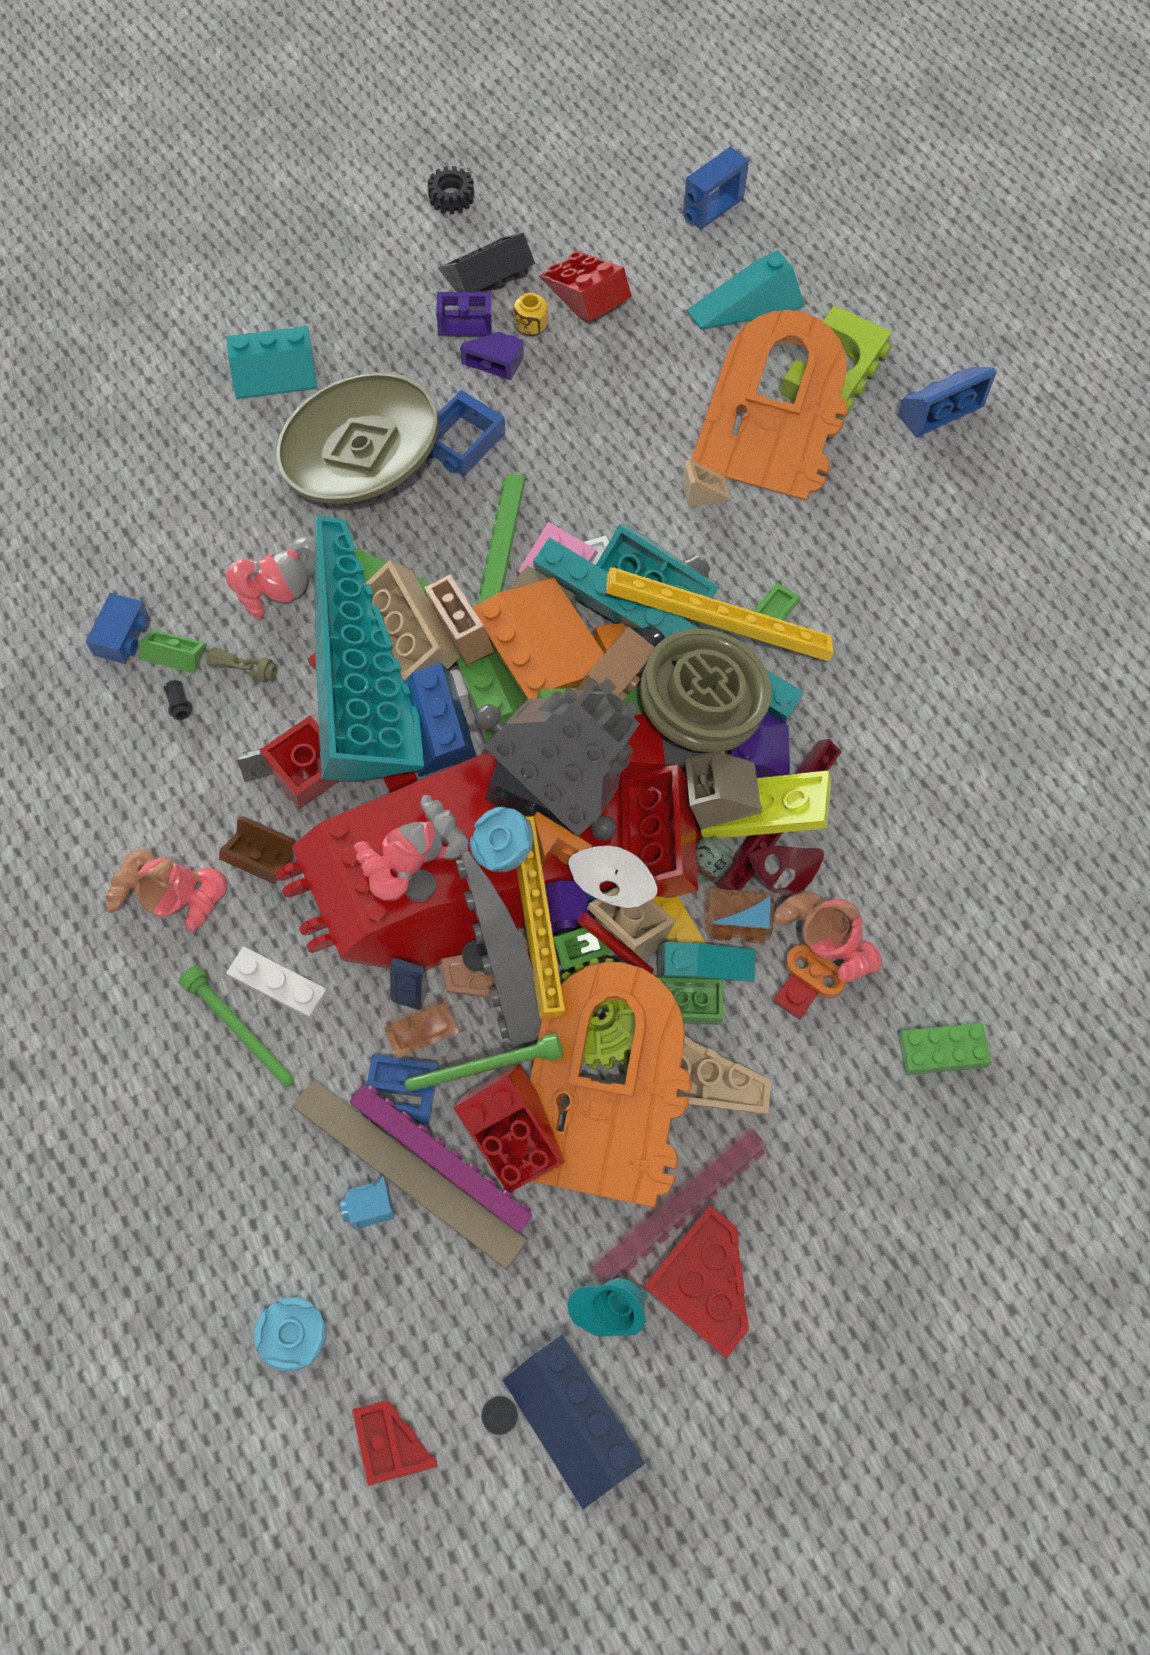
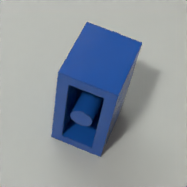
[86,593,150,664]

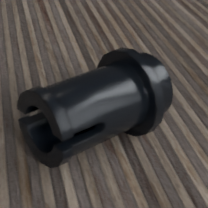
[163,680,192,720]

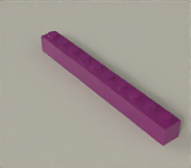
[349,1085,533,1234]

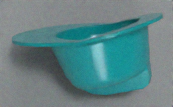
[567,1278,648,1337]

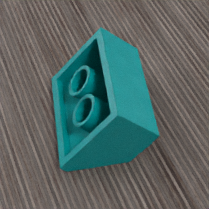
[226,326,318,399]

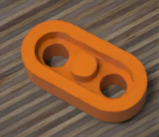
[785,945,846,999]

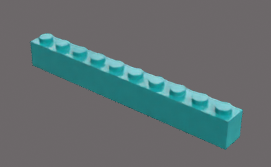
[533,537,804,724]

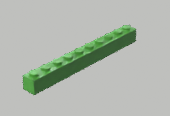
[476,474,525,605]

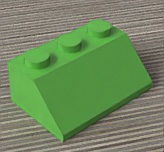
[456,652,526,743]

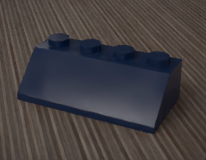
[503,1335,645,1509]

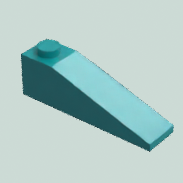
[687,250,804,330]
[596,524,719,599]

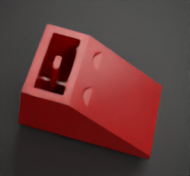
[539,251,632,322]
[453,1063,565,1192]

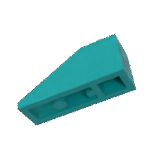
[658,942,755,982]

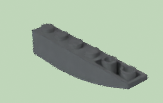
[456,849,542,1047]

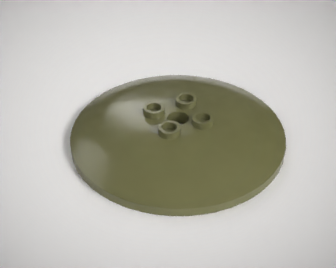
[276,372,439,504]

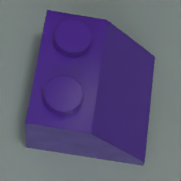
[728,713,790,778]

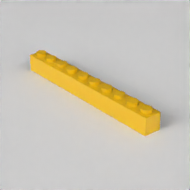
[517,816,565,1019]

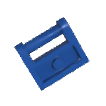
[362,1054,439,1124]

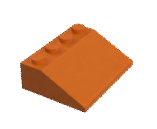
[472,577,604,701]

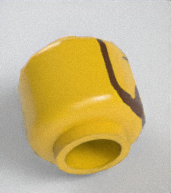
[513,293,548,335]

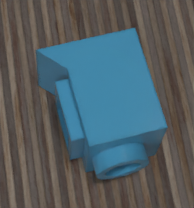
[340,1176,394,1230]

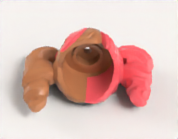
[105,849,227,932]
[774,891,882,982]

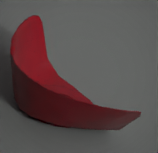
[748,846,824,895]

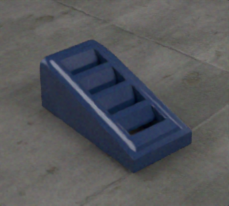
[390,958,429,1010]

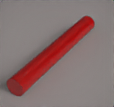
[578,913,653,974]

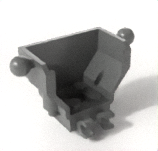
[476,678,640,841]

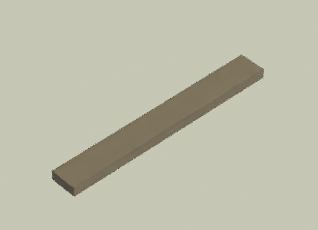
[292,1079,528,1270]

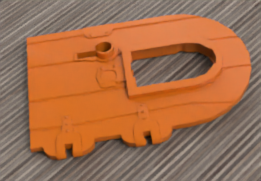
[692,310,848,501]
[530,962,692,1207]

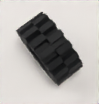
[427,166,475,215]

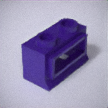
[436,292,492,336]

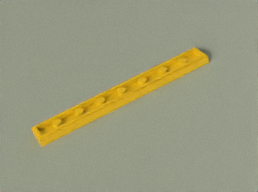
[606,567,834,662]

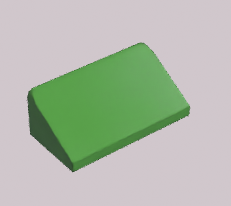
[139,629,207,673]

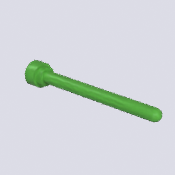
[178,965,294,1087]
[404,1032,564,1091]

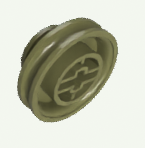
[640,628,771,752]

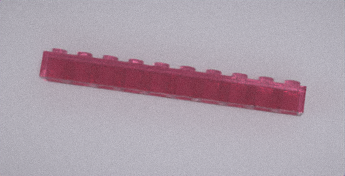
[591,1129,767,1284]

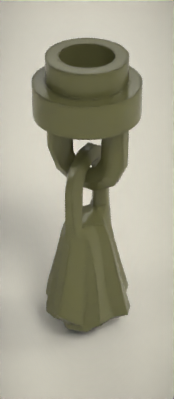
[205,647,278,683]

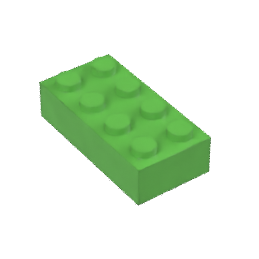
[657,977,723,1025]
[899,1023,992,1075]

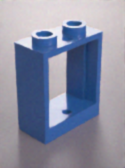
[683,146,749,230]
[428,390,505,477]

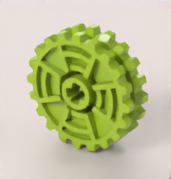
[561,958,636,1070]

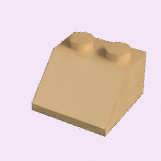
[587,887,676,959]

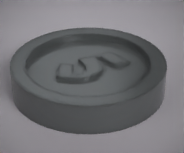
[405,869,436,902]

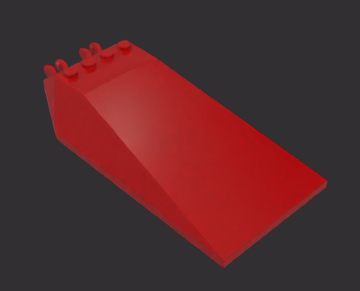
[275,751,702,971]

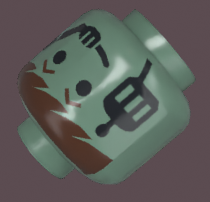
[696,835,733,883]

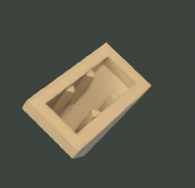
[682,459,731,507]

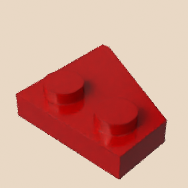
[352,1400,438,1487]

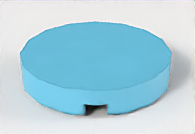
[470,807,533,872]
[254,1297,326,1372]

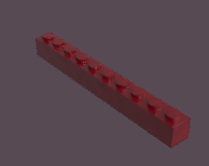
[714,739,842,896]

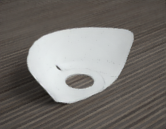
[568,846,657,908]

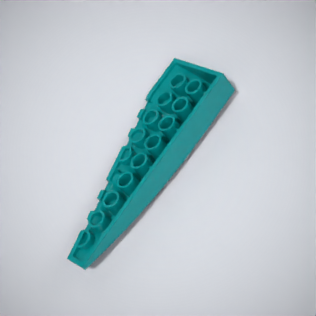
[314,515,424,782]

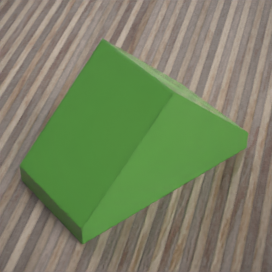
[553,922,611,969]

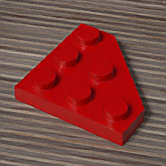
[643,1205,749,1360]

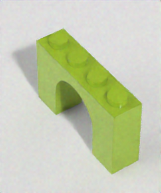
[780,305,892,419]

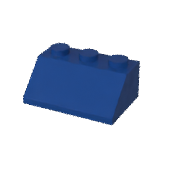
[898,367,997,438]
[404,662,476,777]

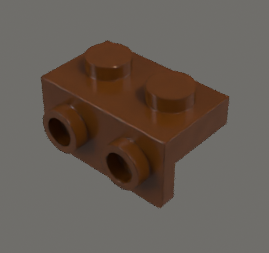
[219,816,296,884]

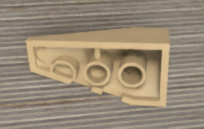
[678,1036,771,1114]

